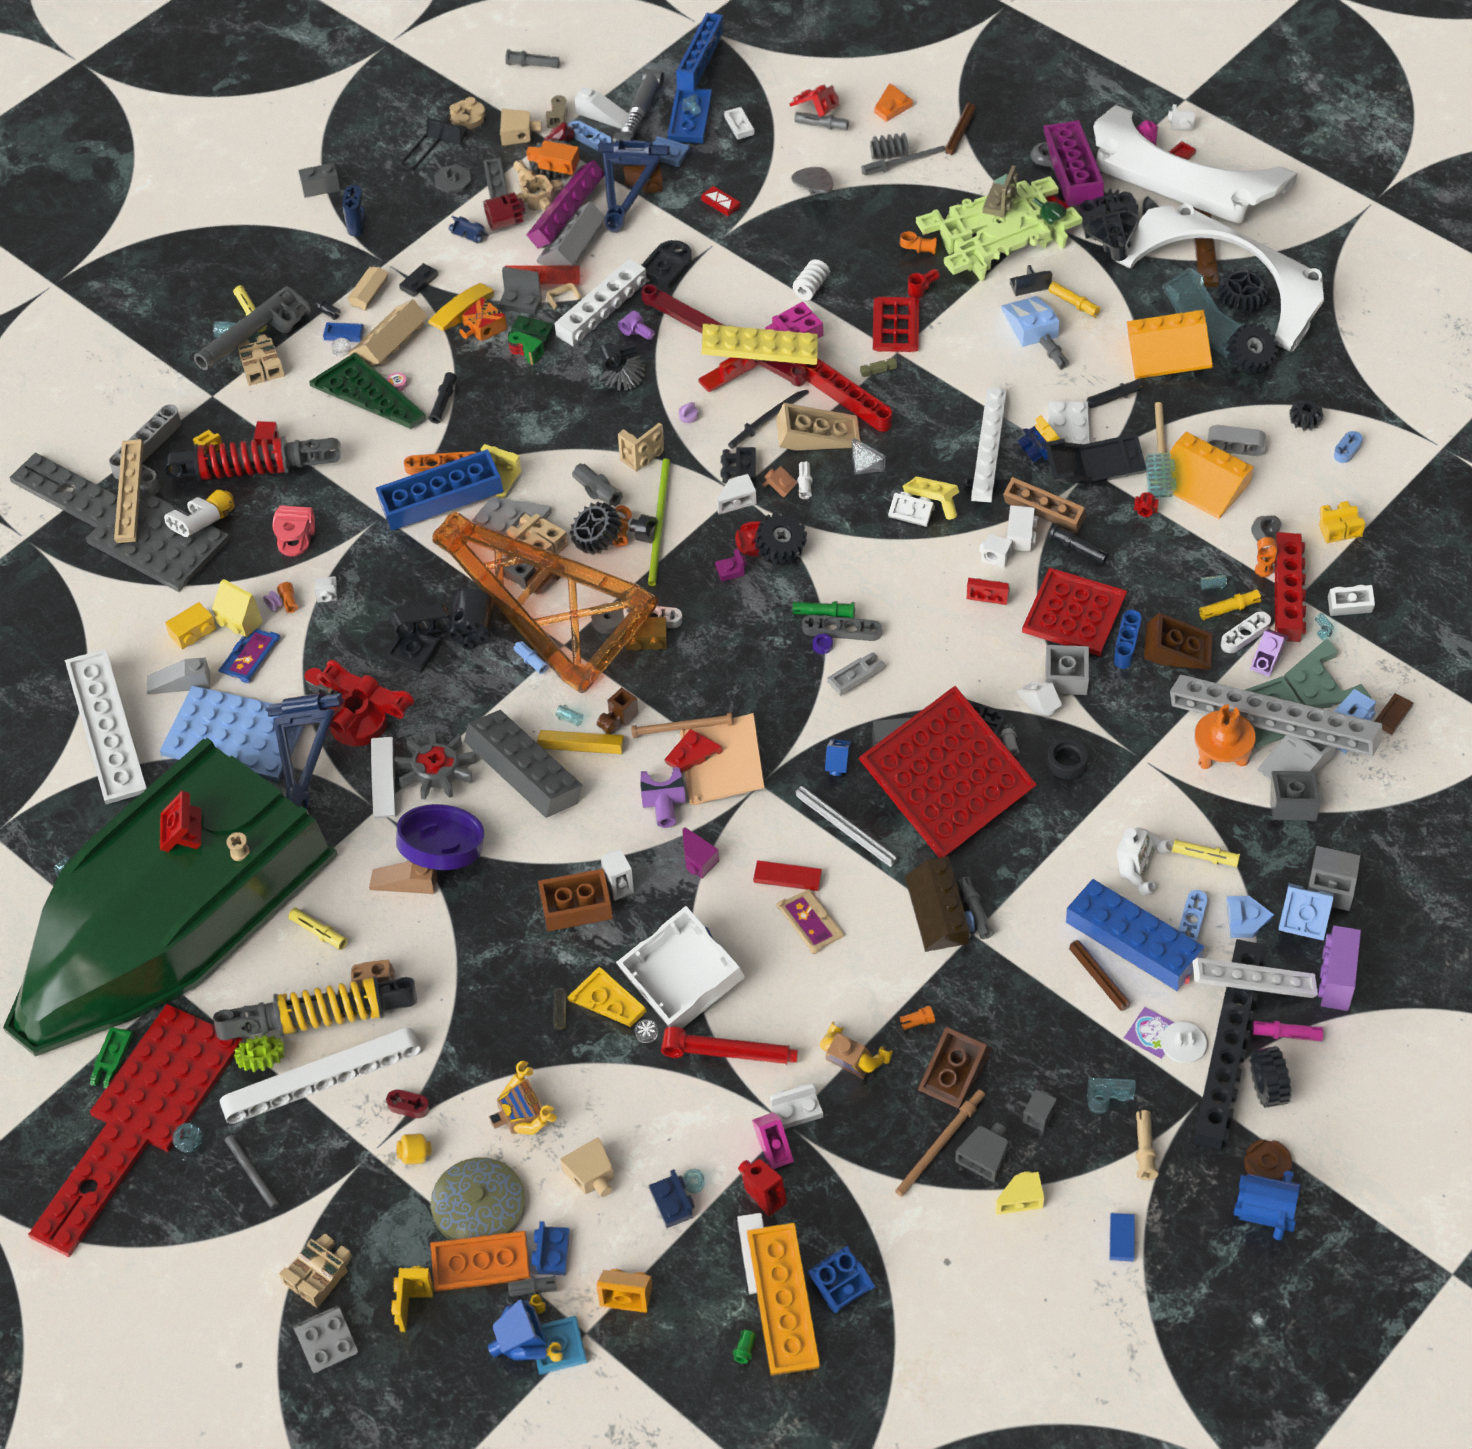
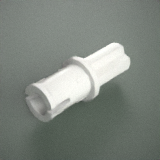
[797,462,813,499]

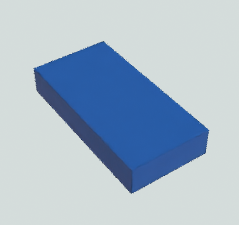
[323,322,364,342]
[1109,1213,1135,1262]

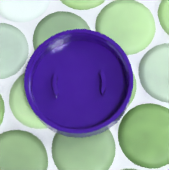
[396,804,484,870]

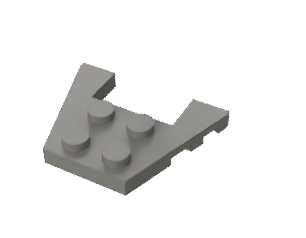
[469,497,552,560]

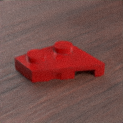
[664,729,723,773]

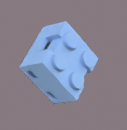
[1334,689,1376,754]
[1279,883,1333,940]

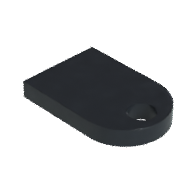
[641,240,692,288]

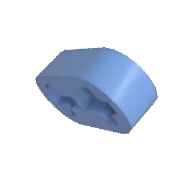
[1334,431,1363,463]

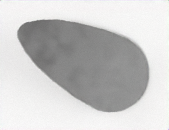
[791,167,834,195]

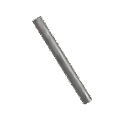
[225,1135,279,1210]

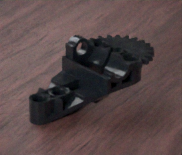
[1078,189,1140,261]

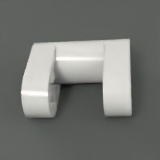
[164,497,220,537]

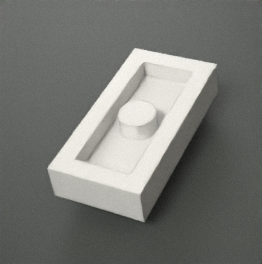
[724,107,754,139]

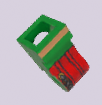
[508,332,544,365]

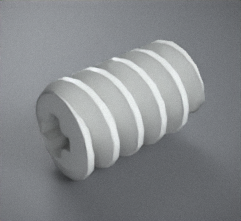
[793,260,830,301]

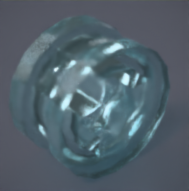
[683,1169,705,1193]

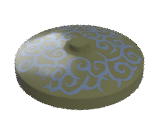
[431,1157,526,1240]

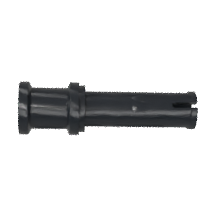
[1049,523,1109,564]

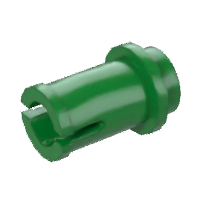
[733,1330,756,1364]

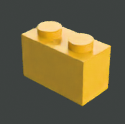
[165,602,216,650]

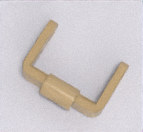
[546,283,581,309]

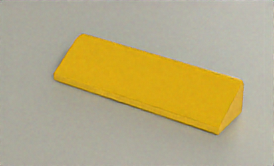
[537,730,624,754]

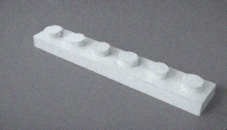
[1193,958,1318,998]

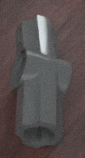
[572,463,623,507]

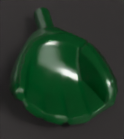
[1032,197,1067,224]

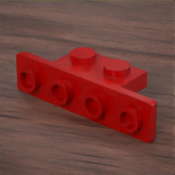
[698,357,758,392]

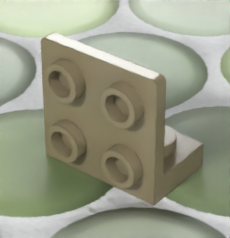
[982,165,1018,218]

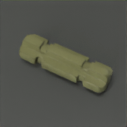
[860,358,897,377]

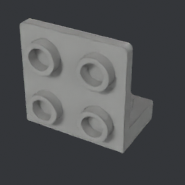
[293,1306,358,1373]

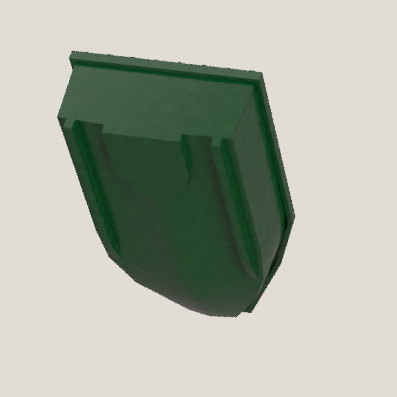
[3,738,338,1057]

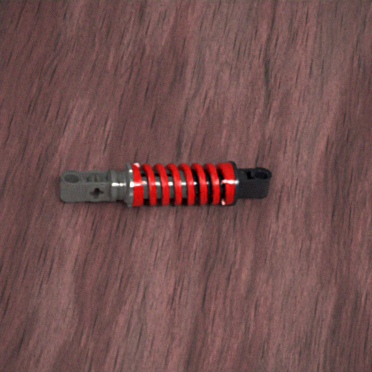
[165,436,341,482]

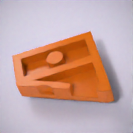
[875,83,913,122]

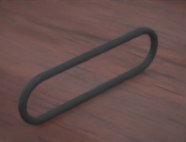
[401,132,440,170]

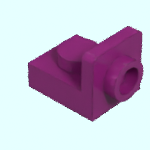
[715,549,747,582]

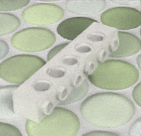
[555,259,647,346]

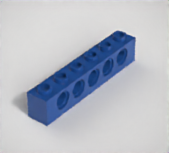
[676,12,723,92]

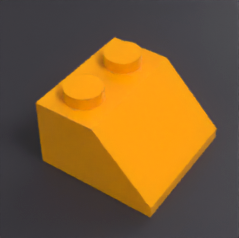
[597,1269,652,1313]

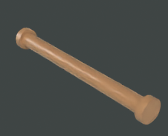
[631,713,733,738]

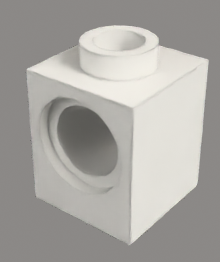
[979,534,1012,568]

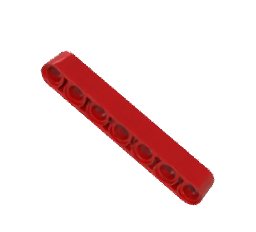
[795,358,892,432]

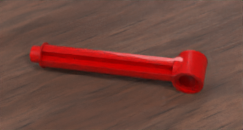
[661,1027,798,1065]

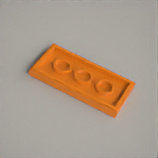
[430,1231,531,1292]

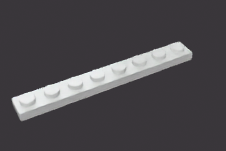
[971,388,1007,502]

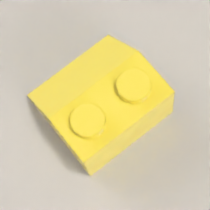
[212,579,263,638]

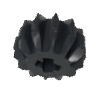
[1289,398,1323,431]

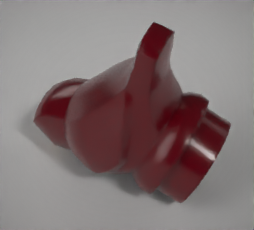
[544,122,574,142]

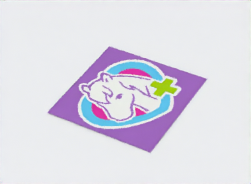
[1124,1007,1174,1059]

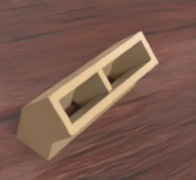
[347,267,389,310]

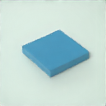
[536,1316,587,1375]

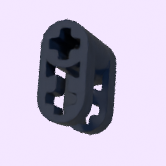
[342,185,366,236]

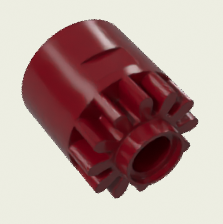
[483,192,526,231]

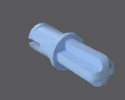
[514,641,549,674]

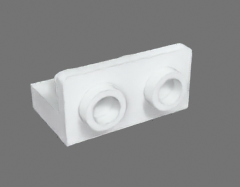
[888,492,935,527]
[770,1084,823,1129]

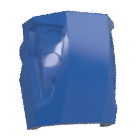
[806,1246,875,1313]

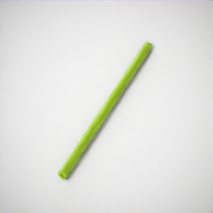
[648,459,670,586]

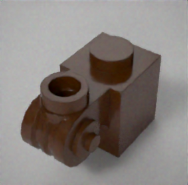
[596,687,639,734]

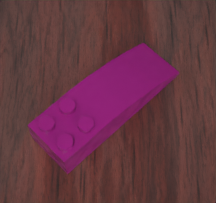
[1043,120,1104,206]

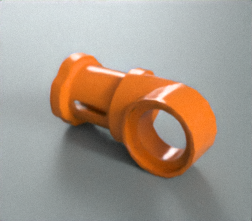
[900,231,937,254]
[613,505,632,547]
[1255,537,1277,577]

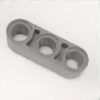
[1207,425,1266,456]

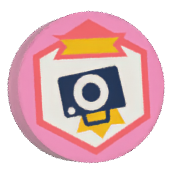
[387,372,407,391]

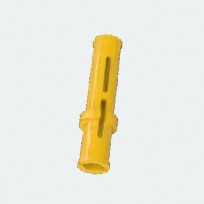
[1048,281,1101,318]
[1199,589,1261,620]

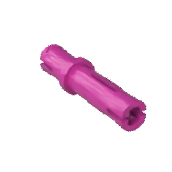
[1252,1020,1323,1042]

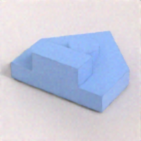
[1226,896,1274,938]

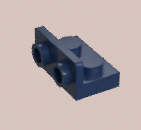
[649,1169,695,1229]

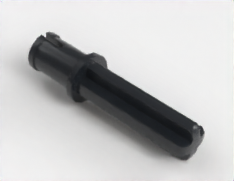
[1086,379,1143,408]

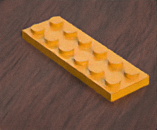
[747,1223,820,1376]

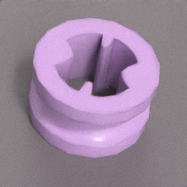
[263,591,283,611]

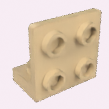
[618,423,664,472]

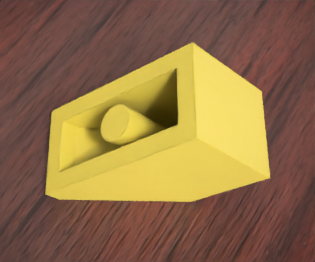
[995,1172,1044,1215]

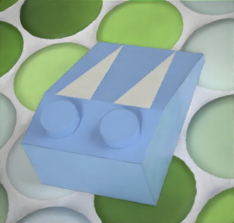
[1001,296,1059,347]

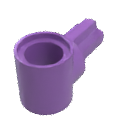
[618,311,655,340]

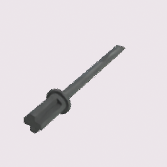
[861,145,946,176]

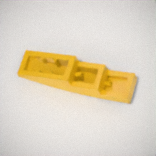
[429,283,494,331]

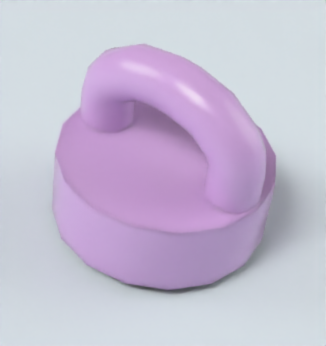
[679,402,698,423]

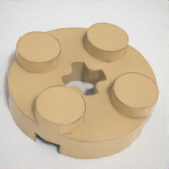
[450,97,486,129]

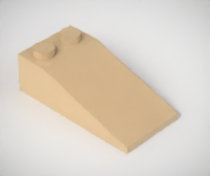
[776,403,861,450]

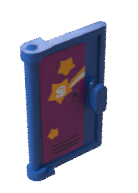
[218,629,281,683]

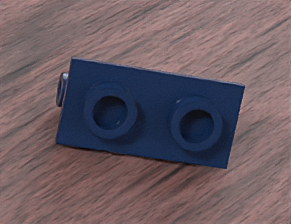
[449,215,488,243]

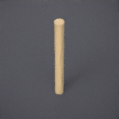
[1155,402,1166,464]

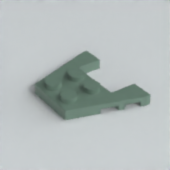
[1284,639,1372,708]

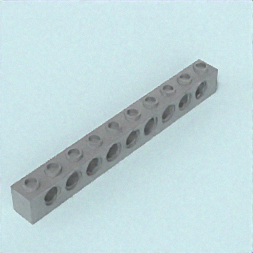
[1170,674,1383,756]

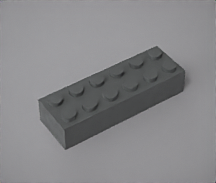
[464,709,583,818]

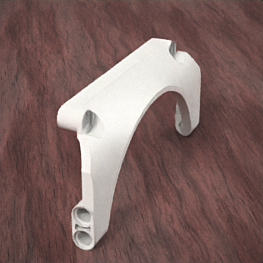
[1094,105,1297,223]
[1116,204,1324,352]

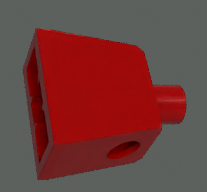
[738,1159,787,1217]

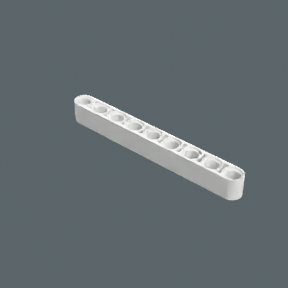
[220,1028,421,1124]

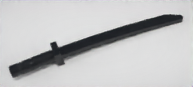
[728,390,809,449]

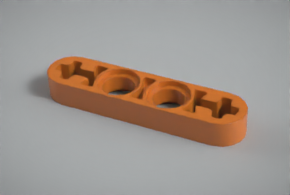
[403,451,476,475]

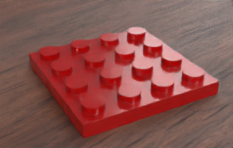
[1022,568,1127,657]

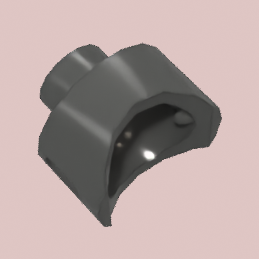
[1251,516,1282,541]

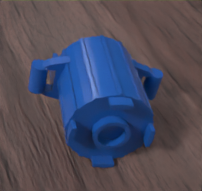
[1234,1171,1301,1240]

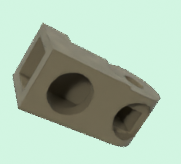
[546,95,567,129]

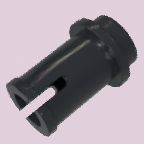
[316,299,341,320]

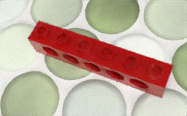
[1274,532,1306,642]

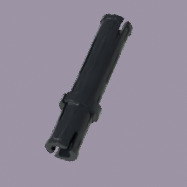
[429,372,457,424]

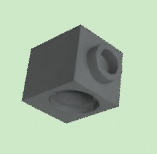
[1023,1089,1057,1132]

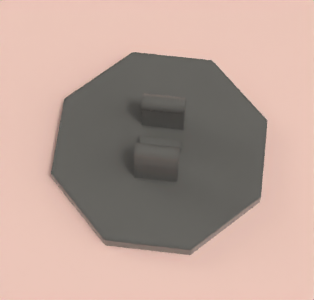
[434,164,472,193]

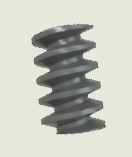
[870,133,909,159]

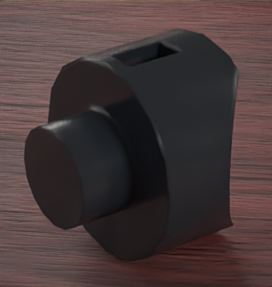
[629,514,658,544]

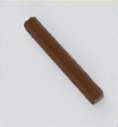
[945,103,976,155]
[1069,940,1130,1011]

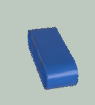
[1114,610,1142,669]

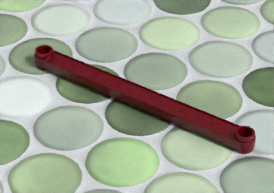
[641,284,807,386]

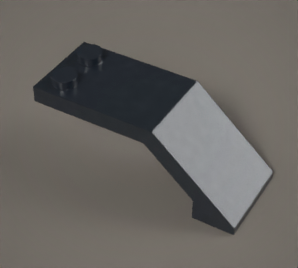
[1045,433,1147,484]

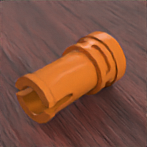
[277,582,298,613]
[900,1005,935,1031]

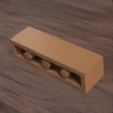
[1003,477,1086,533]

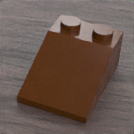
[1144,612,1213,670]
[918,1027,993,1109]

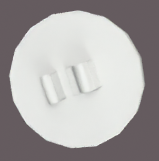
[1161,1022,1207,1064]

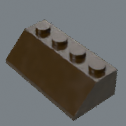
[905,857,969,952]

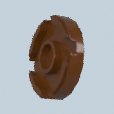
[1244,1139,1292,1181]

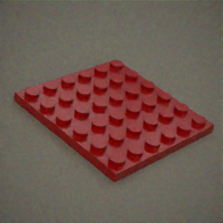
[859,686,1037,858]

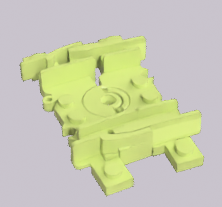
[916,176,1082,281]

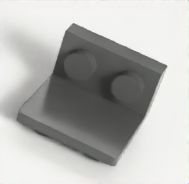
[499,267,542,315]

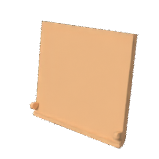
[680,713,765,805]

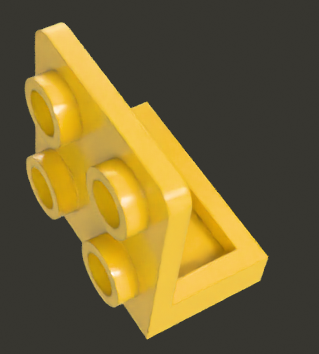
[392,1266,434,1332]

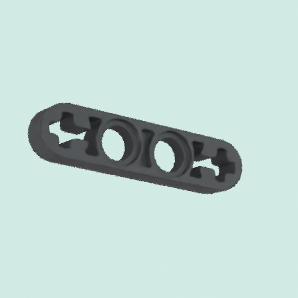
[802,615,882,641]

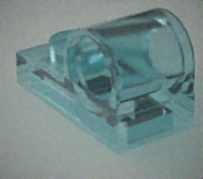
[1087,1078,1135,1114]

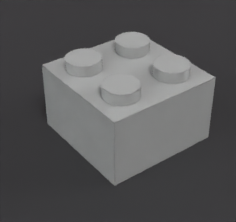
[1045,645,1089,695]

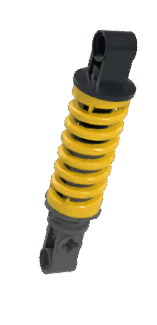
[213,976,417,1040]

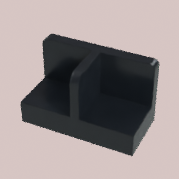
[426,114,467,145]
[1010,265,1052,296]

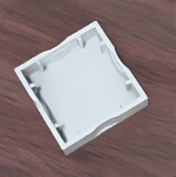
[616,906,745,1028]

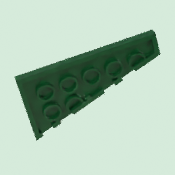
[309,352,426,429]

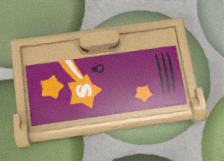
[776,889,845,954]

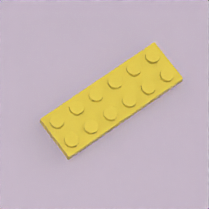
[701,324,818,365]

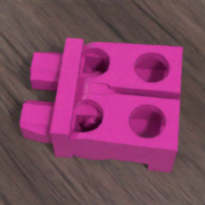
[765,301,824,339]

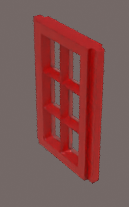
[873,297,919,352]

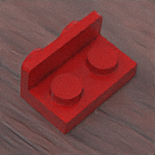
[966,577,1010,605]

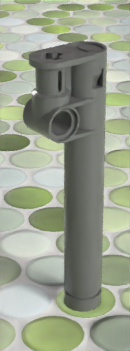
[194,286,311,370]

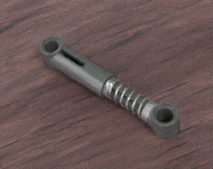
[612,68,664,143]

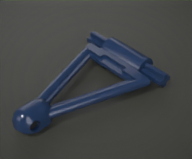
[598,140,670,233]
[266,693,344,809]

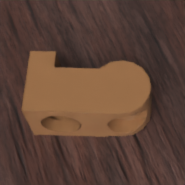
[351,959,395,989]

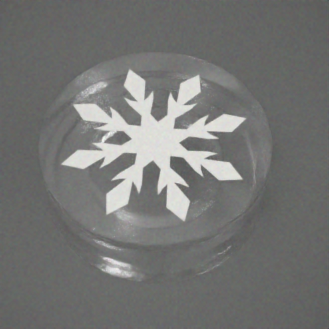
[331,338,351,357]
[635,1019,658,1043]

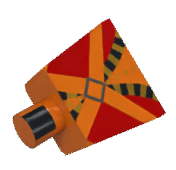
[459,297,507,341]

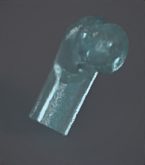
[1315,613,1333,641]

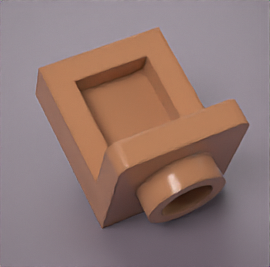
[762,466,797,497]

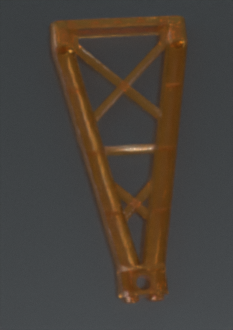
[432,512,658,693]

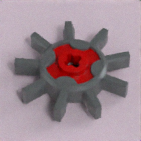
[394,730,476,800]

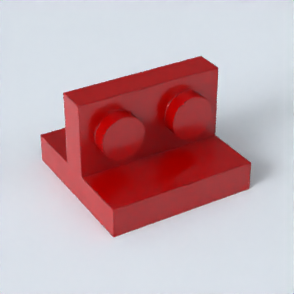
[160,791,201,852]

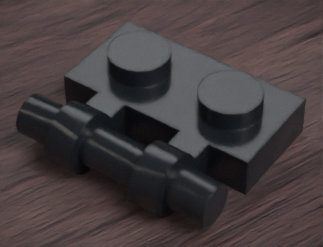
[720,447,756,484]

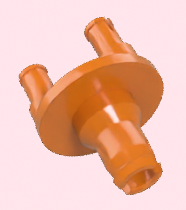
[1194,704,1256,769]

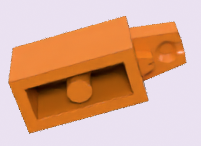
[526,140,580,175]

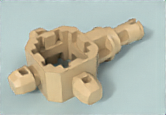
[513,160,562,211]

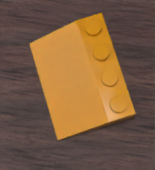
[1127,310,1212,379]
[1151,431,1254,519]

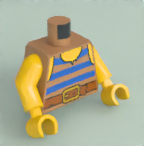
[820,1021,893,1079]
[489,1061,557,1135]

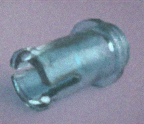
[1200,573,1227,590]
[555,704,584,726]

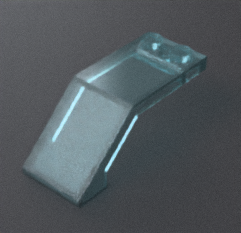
[1162,267,1251,360]

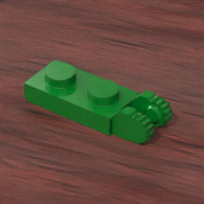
[90,1027,134,1088]

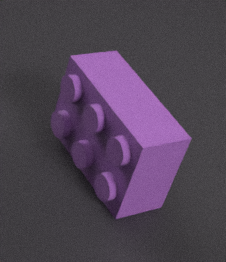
[1318,926,1361,1011]

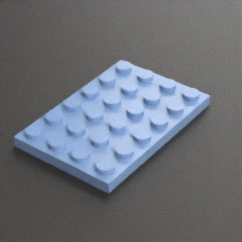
[160,685,305,782]

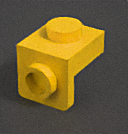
[193,430,222,453]

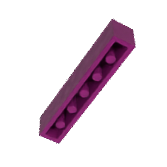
[526,160,604,249]

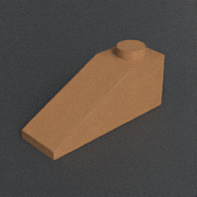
[369,861,437,894]

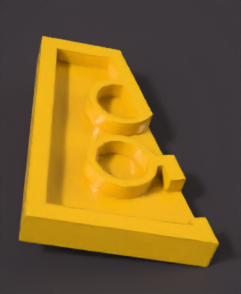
[567,967,647,1027]

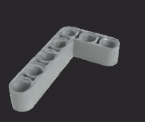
[109,404,181,495]

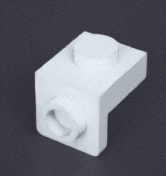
[1168,104,1195,130]

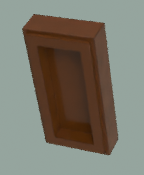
[1374,693,1414,735]

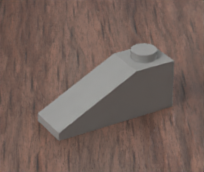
[147,657,210,694]

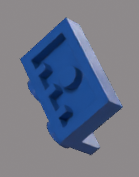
[532,1221,570,1276]

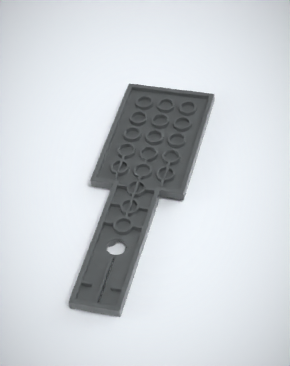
[9,452,230,592]

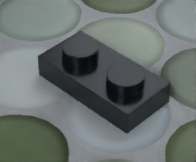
[399,263,438,297]

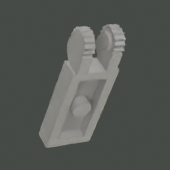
[828,652,885,696]

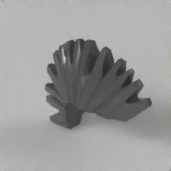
[599,356,645,391]

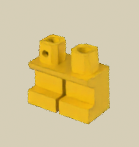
[1319,501,1366,544]

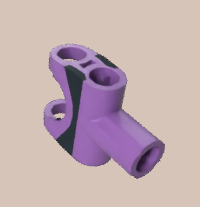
[640,767,686,828]

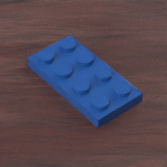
[667,88,712,143]

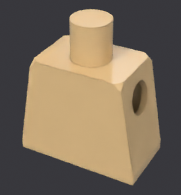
[500,109,542,145]
[560,1137,614,1197]

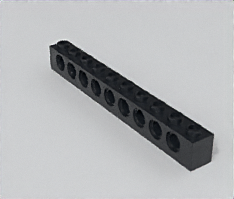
[1193,939,1266,1151]

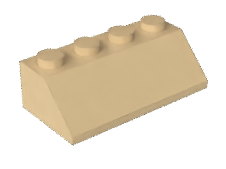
[348,299,428,367]

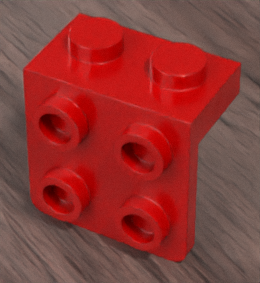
[789,84,840,117]

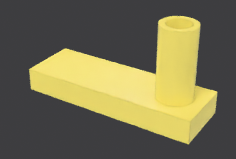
[903,476,959,519]

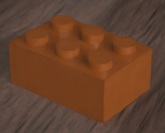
[538,869,613,932]

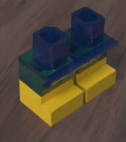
[1018,415,1060,462]

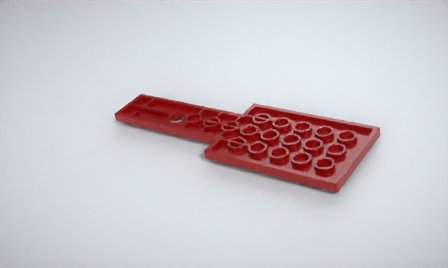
[28,1004,244,1257]

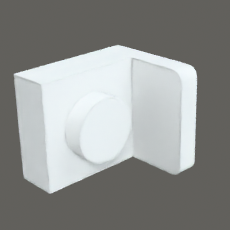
[315,576,338,603]

